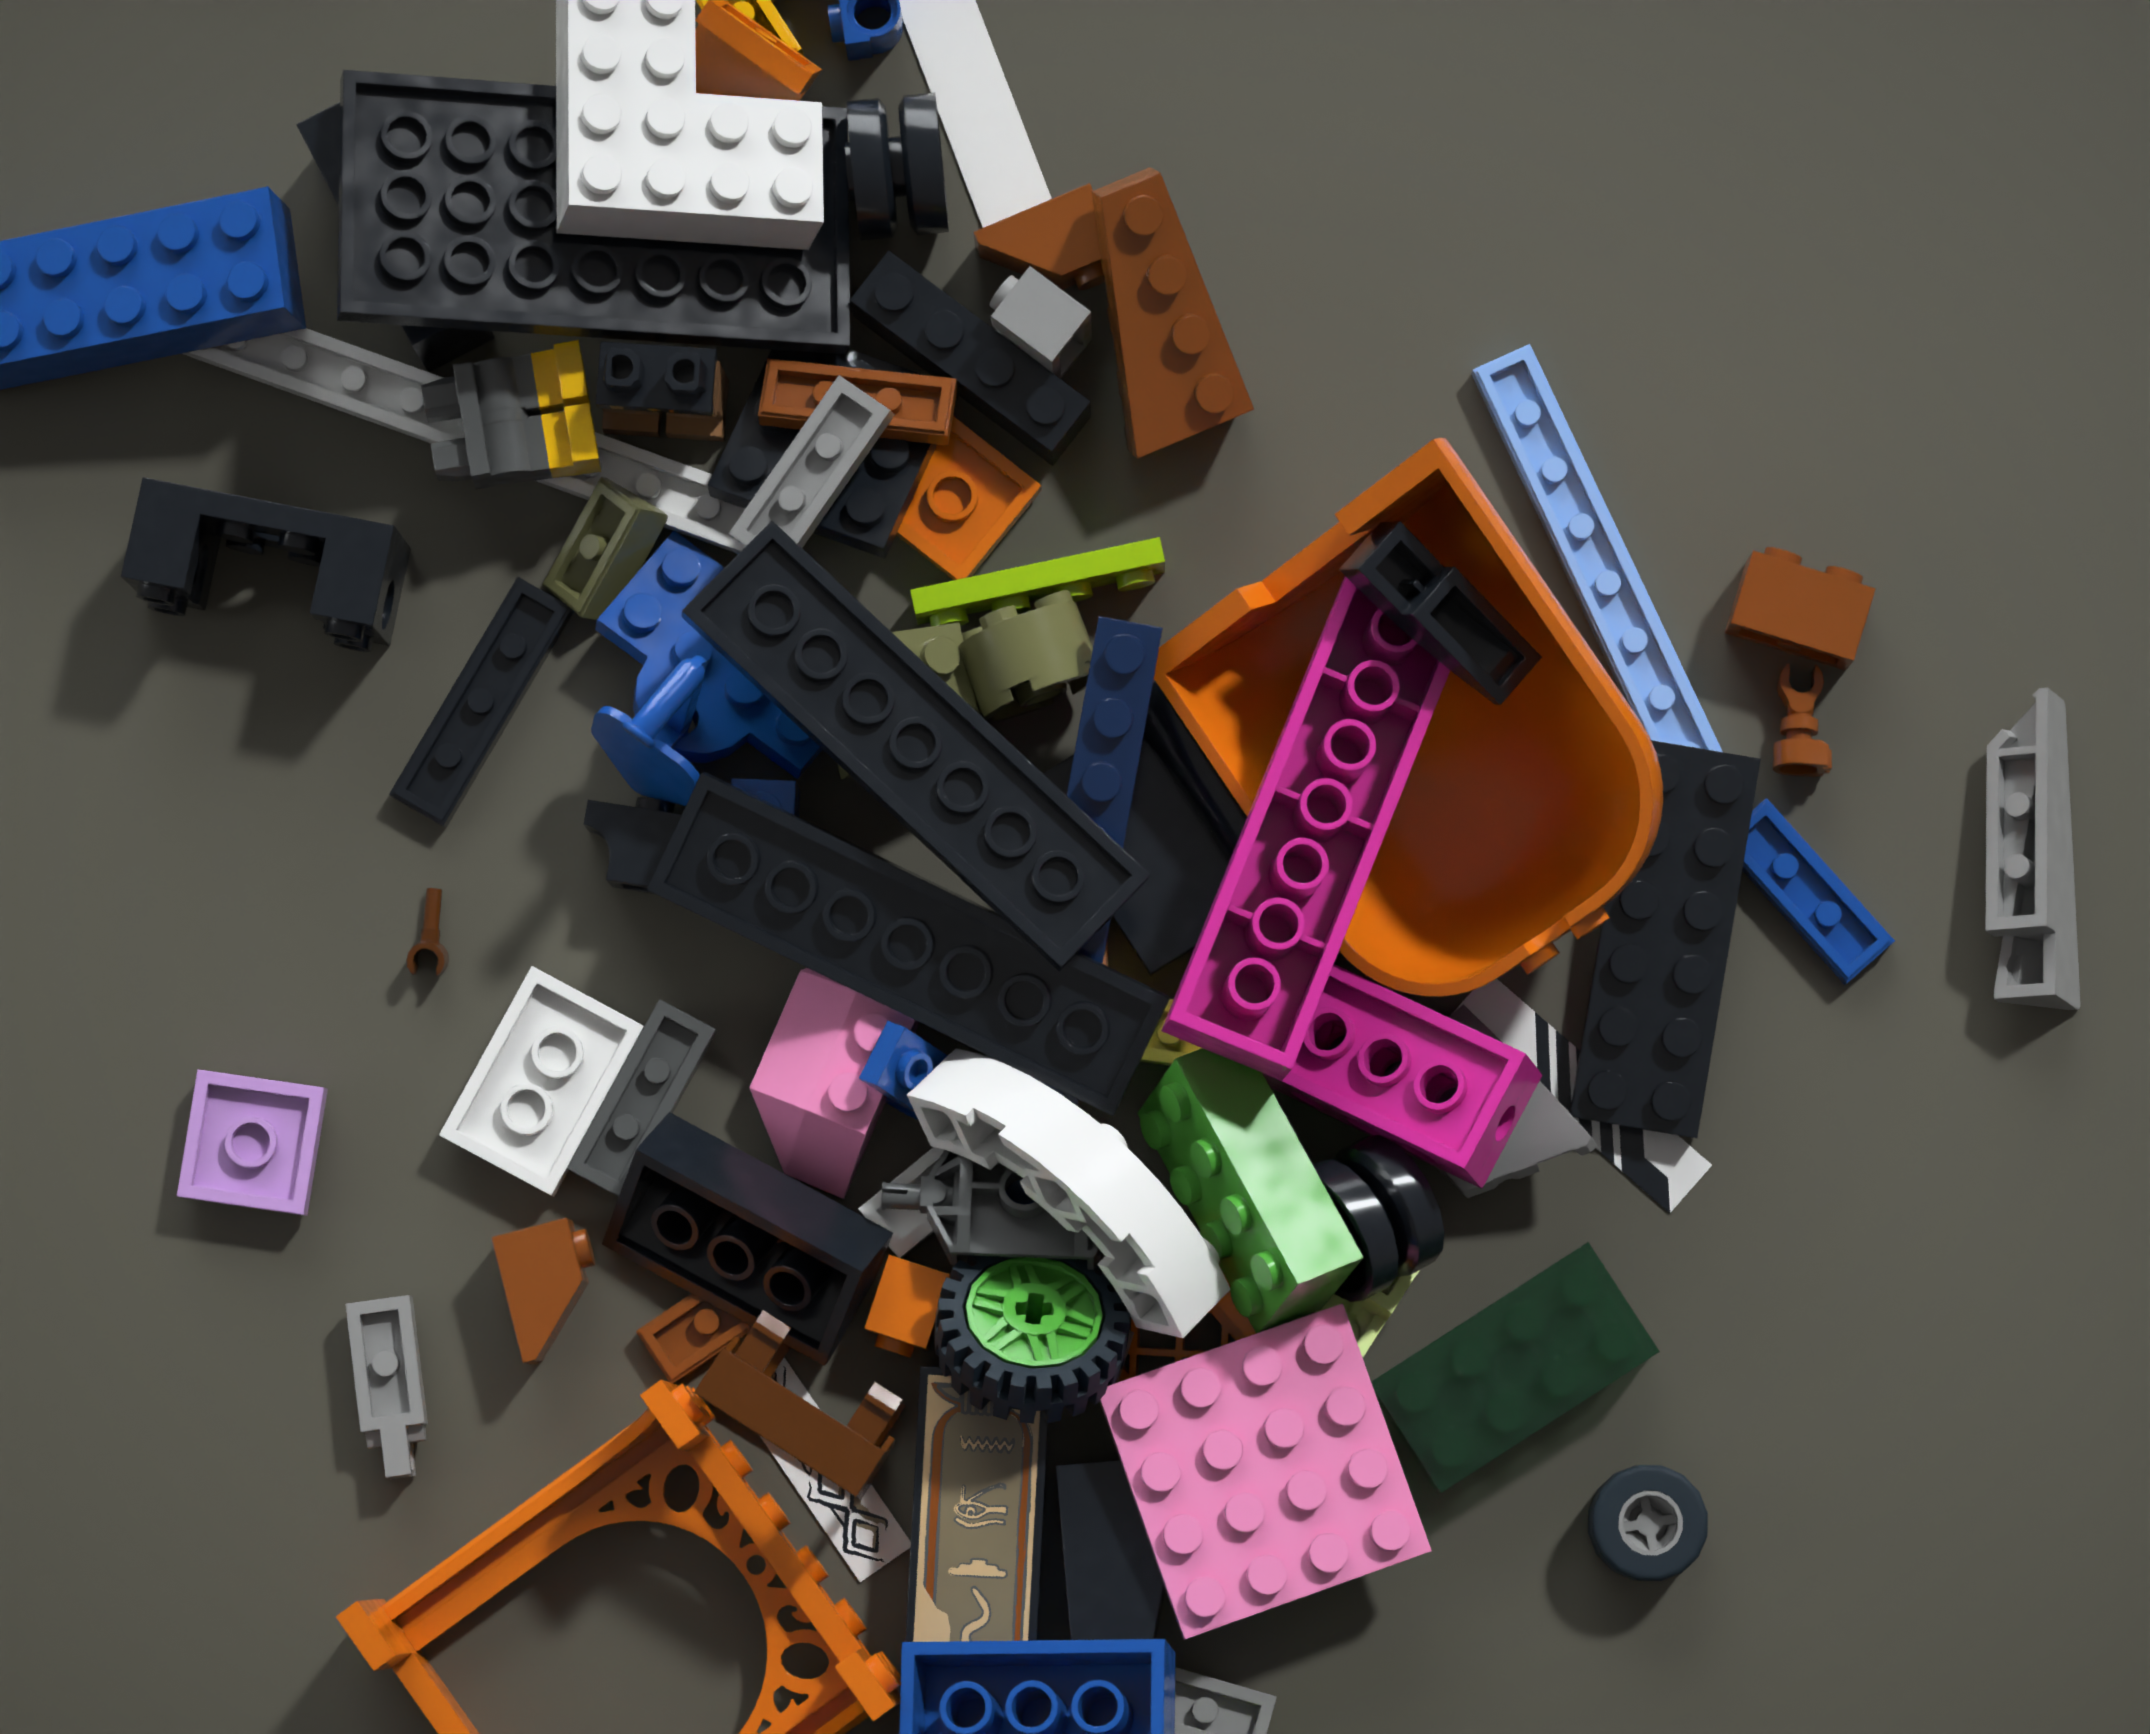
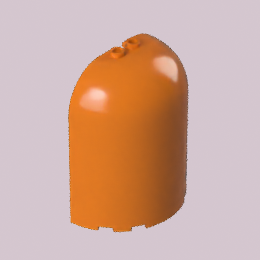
[1154,438,1663,997]

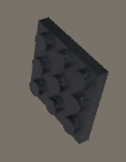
[708,349,958,559]

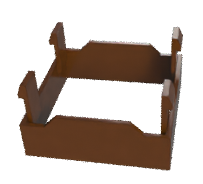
[694,1310,906,1500]

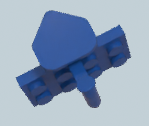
[591,531,823,806]

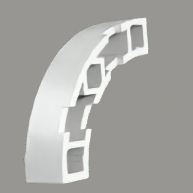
[907,1048,1230,1338]

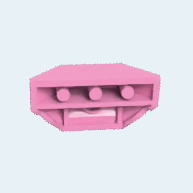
[749,968,920,1199]

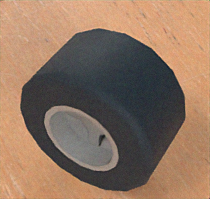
[1588,1465,1708,1581]

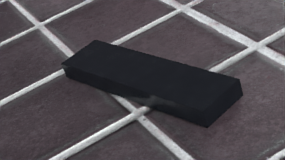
[389,577,574,828]

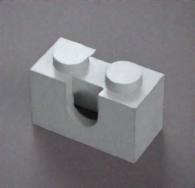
[989,266,1092,379]

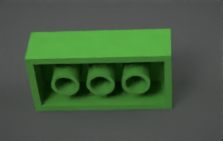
[1137,1048,1364,1334]

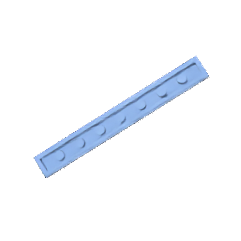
[1471,344,1723,752]

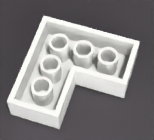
[556,0,824,250]

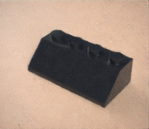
[602,1112,893,1366]

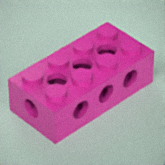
[1262,964,1542,1189]

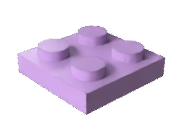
[177,1069,328,1216]

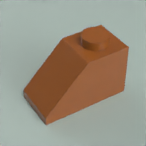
[973,183,1105,290]
[491,1217,595,1365]

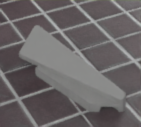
[1985,687,2081,1010]

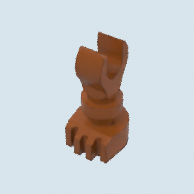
[1773,663,1832,777]

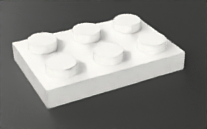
[439,966,644,1197]

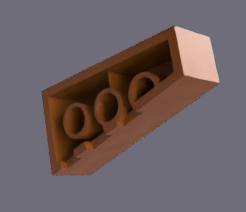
[1092,167,1254,459]

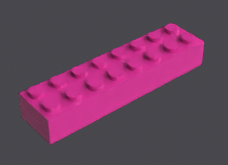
[1161,544,1450,1081]

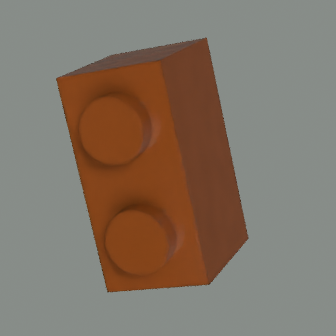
[1724,547,1876,671]

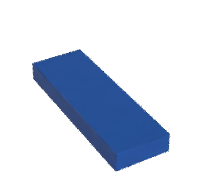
[1742,798,1895,985]

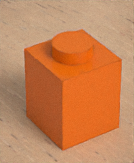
[864,1255,950,1358]

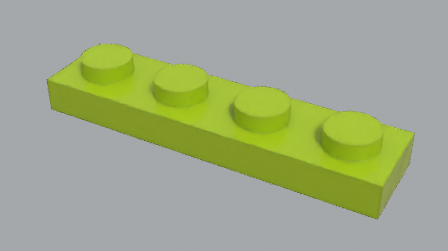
[910,537,1165,626]

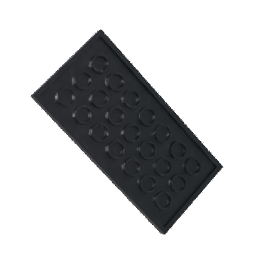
[337,70,850,354]

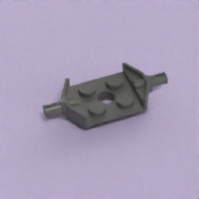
[881,1150,1103,1270]

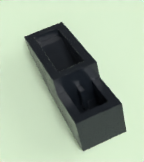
[1339,521,1542,705]

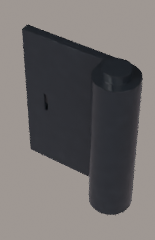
[1043,681,1247,976]

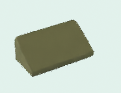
[542,477,668,620]

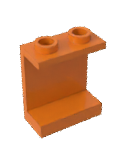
[695,0,822,101]

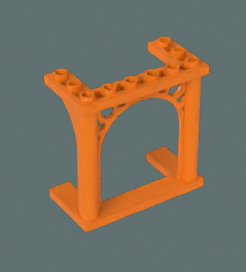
[336,1380,901,1734]

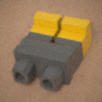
[421,340,602,490]

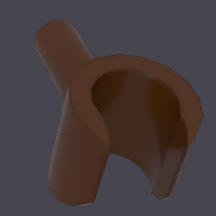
[406,888,449,977]

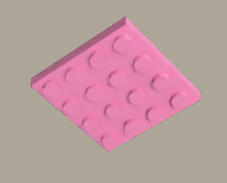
[1100,1303,1432,1640]

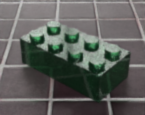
[1371,1242,1660,1494]

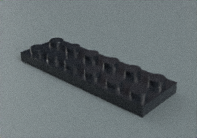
[1569,740,1761,1138]

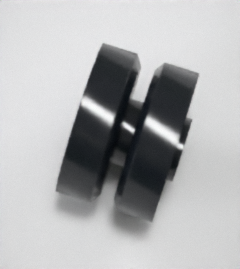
[845,93,949,241]
[1313,1135,1445,1302]

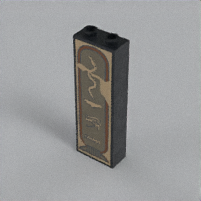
[905,1366,1049,1642]

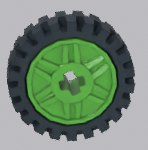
[935,1255,1130,1424]

